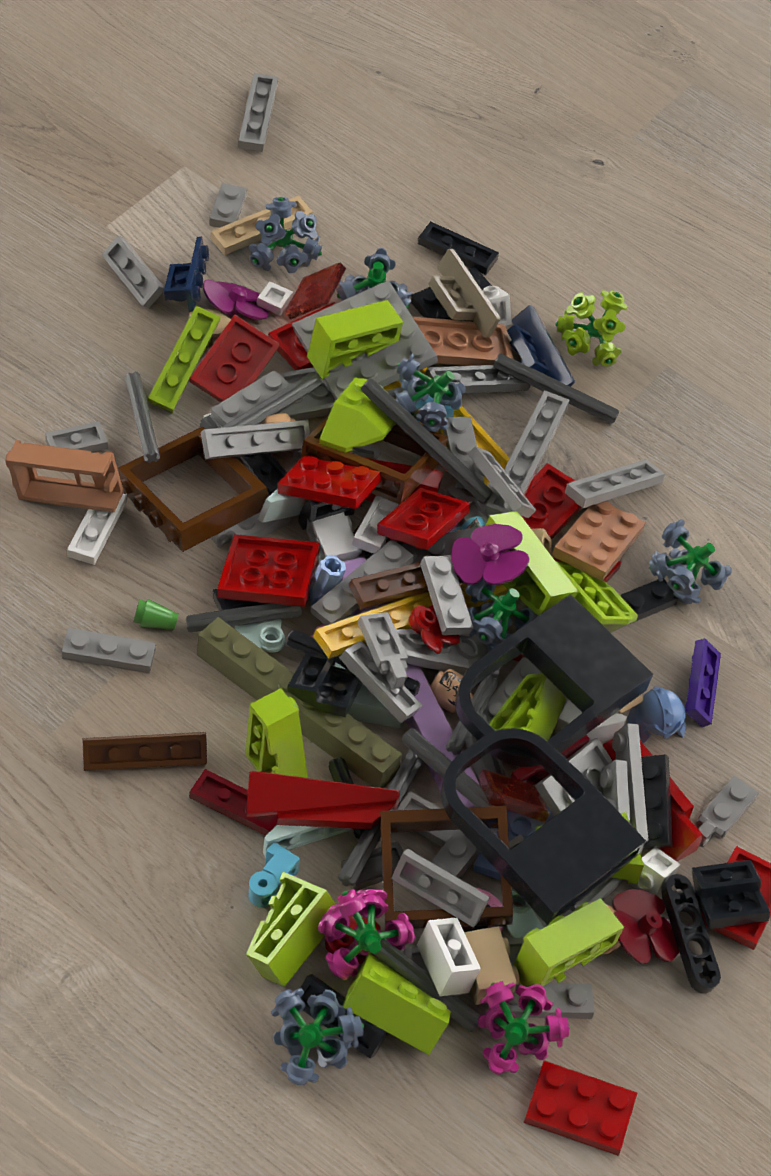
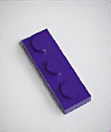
[685,638,721,727]

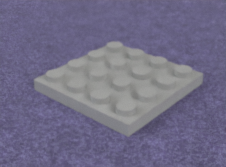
[292,280,438,400]

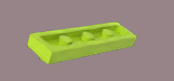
[148,305,221,413]

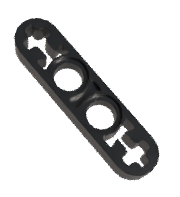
[661,874,721,994]

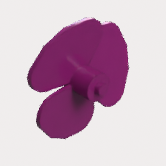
[203,279,269,320]
[451,524,529,585]

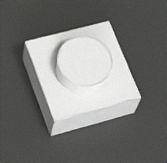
[257,282,293,315]

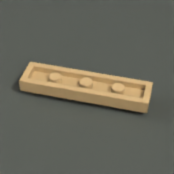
[211,196,313,255]

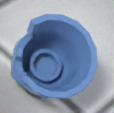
[627,686,686,744]

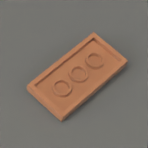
[413,317,513,366]
[551,501,646,581]

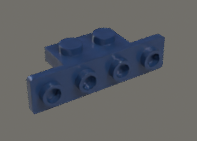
[164,236,209,312]
[507,305,575,387]

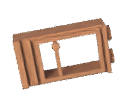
[5,440,124,512]

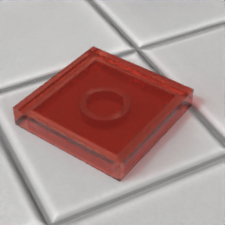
[285,262,346,320]
[478,769,550,823]

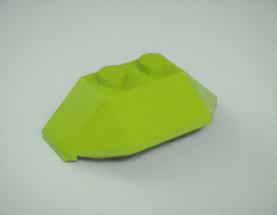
[319,377,396,453]
[556,561,638,633]

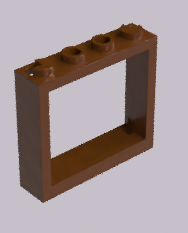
[300,416,448,505]
[117,426,268,552]
[380,806,513,931]

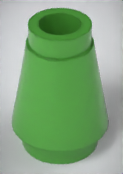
[133,598,179,630]

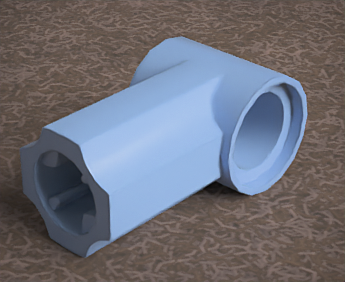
[309,555,346,606]

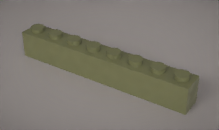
[197,617,402,788]

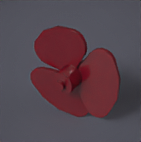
[612,889,679,964]

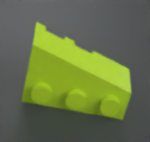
[307,300,404,379]
[489,673,566,741]
[245,688,308,778]
[246,872,336,987]
[513,898,624,987]
[343,952,451,1055]

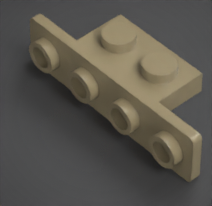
[428,249,500,338]

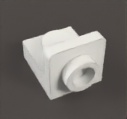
[483,286,512,326]
[628,847,681,895]

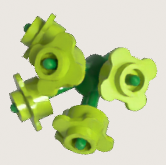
[555,290,628,367]

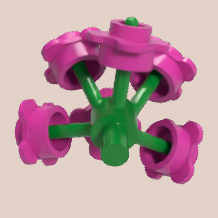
[318,889,415,980]
[478,981,570,1075]

